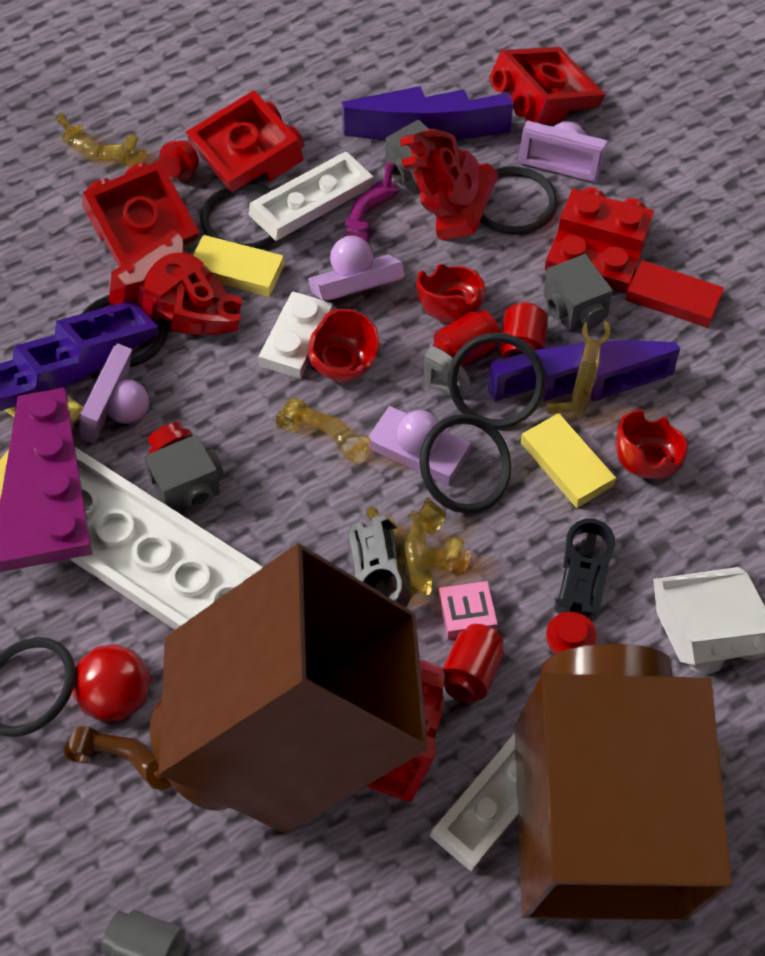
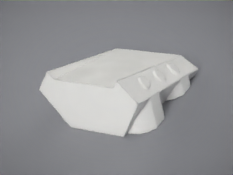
[653,567,765,675]

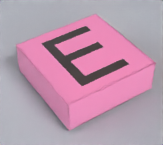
[438,581,498,639]

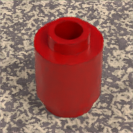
[499,302,548,359]
[432,310,500,368]
[443,624,504,702]

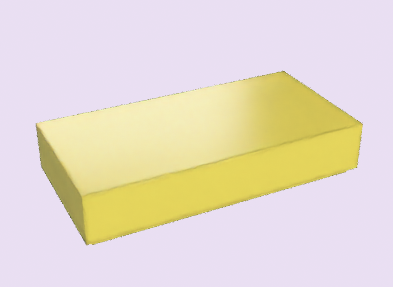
[193,235,285,297]
[521,413,616,508]

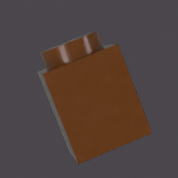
[150,543,428,833]
[514,644,732,920]

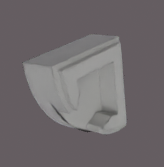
[423,345,471,399]

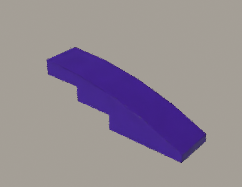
[342,86,513,140]
[0,300,158,411]
[488,340,680,402]

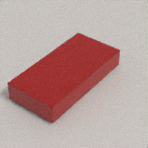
[625,260,724,328]

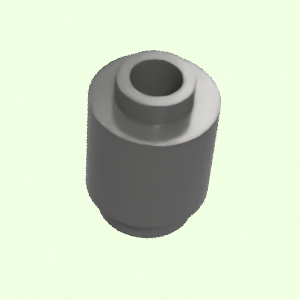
[101,910,191,956]

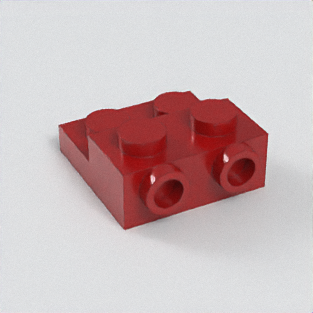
[489,47,605,125]
[186,90,305,193]
[82,160,199,267]
[545,187,655,293]

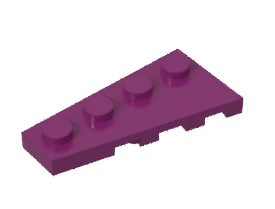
[0,388,92,573]

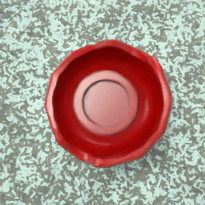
[416,263,486,323]
[308,309,380,383]
[615,409,689,479]
[72,644,153,723]

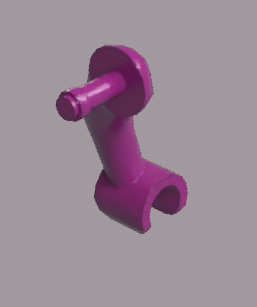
[344,162,399,242]

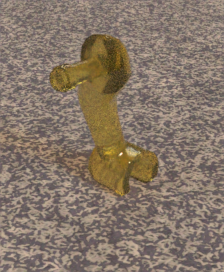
[56,113,147,167]
[547,320,610,420]
[275,398,371,463]
[405,497,446,602]
[366,507,471,575]

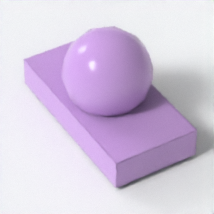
[518,121,607,183]
[308,236,405,302]
[78,343,150,443]
[367,406,471,486]

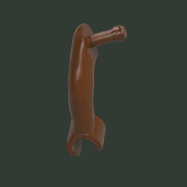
[64,726,172,790]

